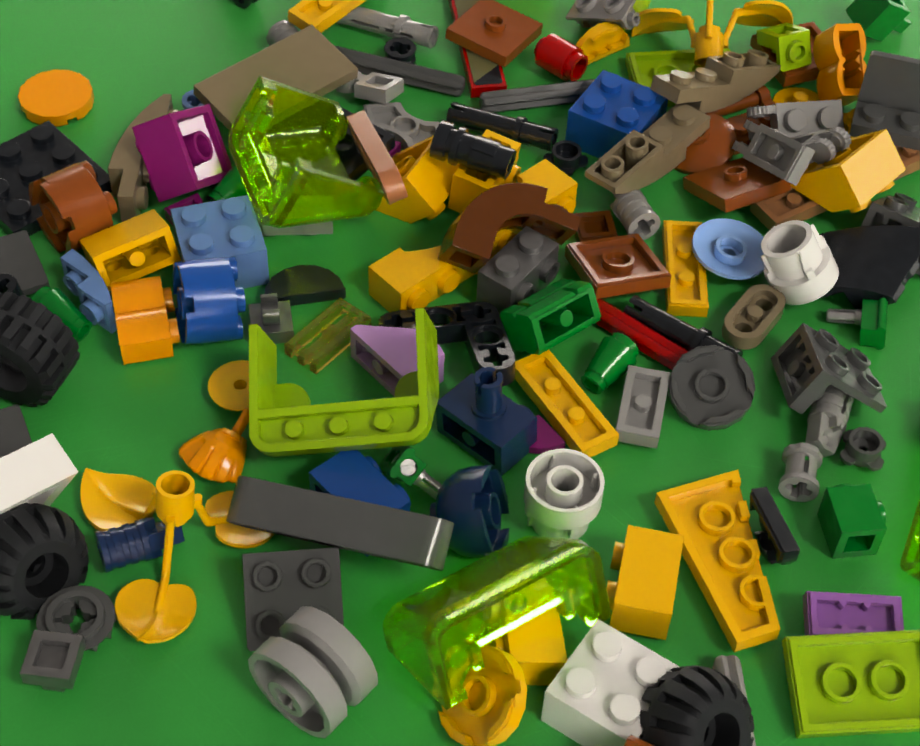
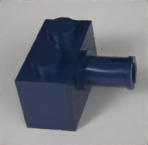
[436,367,537,476]

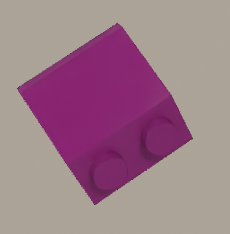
[132,104,232,202]

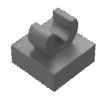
[249,293,294,344]
[20,630,86,692]

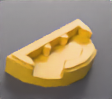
[576,21,630,65]

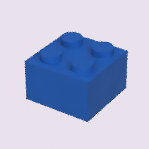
[565,70,668,159]

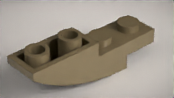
[650,49,781,113]
[108,94,179,222]
[585,103,710,194]

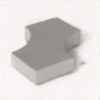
[363,102,440,150]

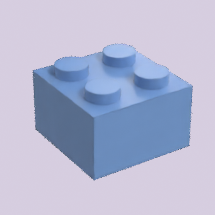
[170,195,270,289]

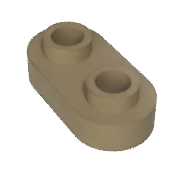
[722,284,786,350]

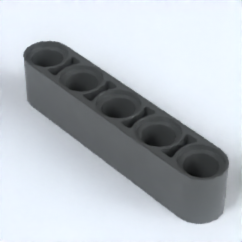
[226,475,454,571]

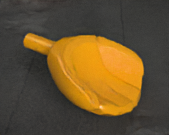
[178,408,249,483]

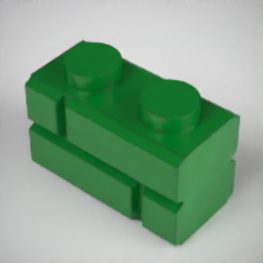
[500,279,601,355]

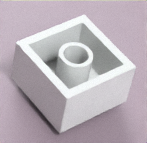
[541,619,679,746]

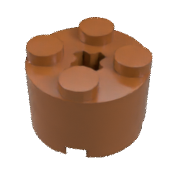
[29,160,118,253]

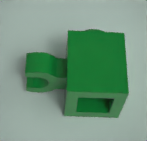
[845,0,912,41]

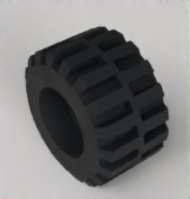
[0,292,80,407]

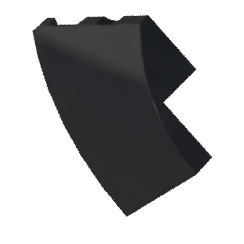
[819,225,920,309]

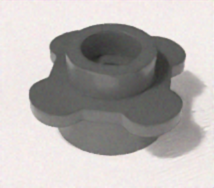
[840,427,886,471]

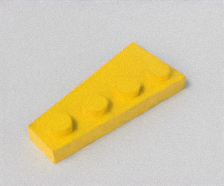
[654,469,780,652]

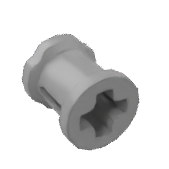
[778,442,823,502]

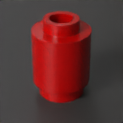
[534,33,588,81]

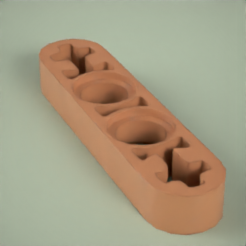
[346,110,408,205]

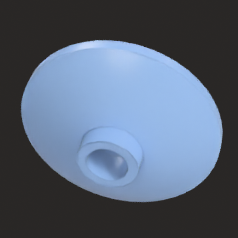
[691,218,765,280]

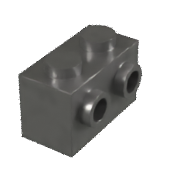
[476,226,560,315]

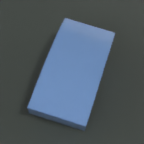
[60,249,117,334]

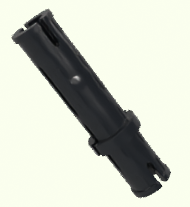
[446,102,558,152]
[624,295,743,357]

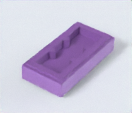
[803,591,904,635]

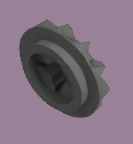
[36,585,117,652]

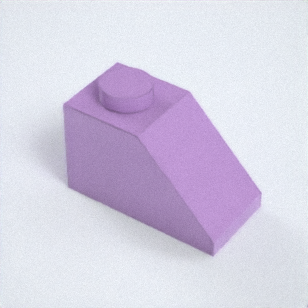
[350,325,445,397]

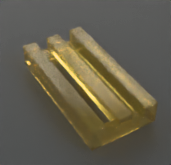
[284,298,371,374]

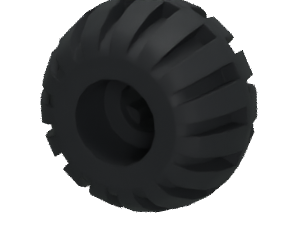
[0,503,89,620]
[639,665,754,746]

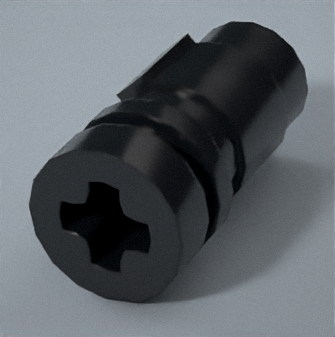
[430,120,516,180]

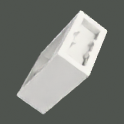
[0,433,78,514]

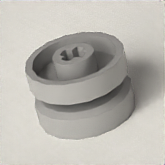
[248,606,378,738]

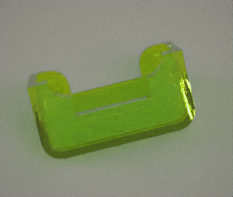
[228,76,384,228]
[383,536,611,710]

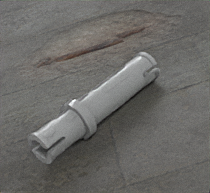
[336,6,439,49]

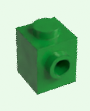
[817,483,887,559]

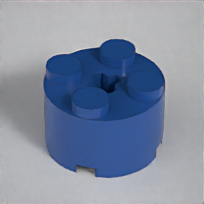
[172,256,246,345]

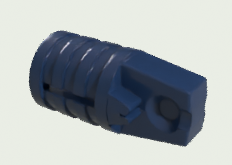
[95,516,185,573]

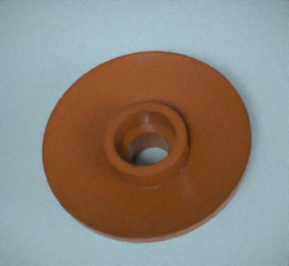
[674,113,737,174]

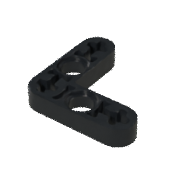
[378,302,515,387]

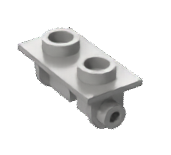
[565,0,640,30]

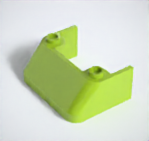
[249,308,439,457]

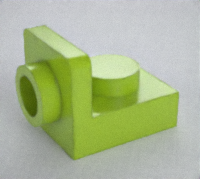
[756,22,812,72]

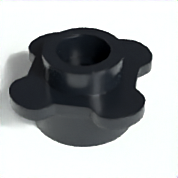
[543,140,588,176]

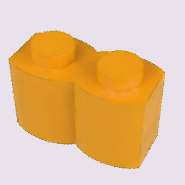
[813,23,867,106]
[110,276,180,365]

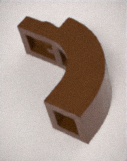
[438,183,581,273]

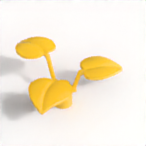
[631,0,793,67]
[80,468,275,644]

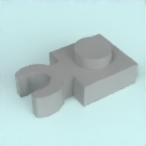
[336,71,404,104]

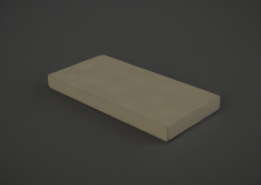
[194,25,358,141]

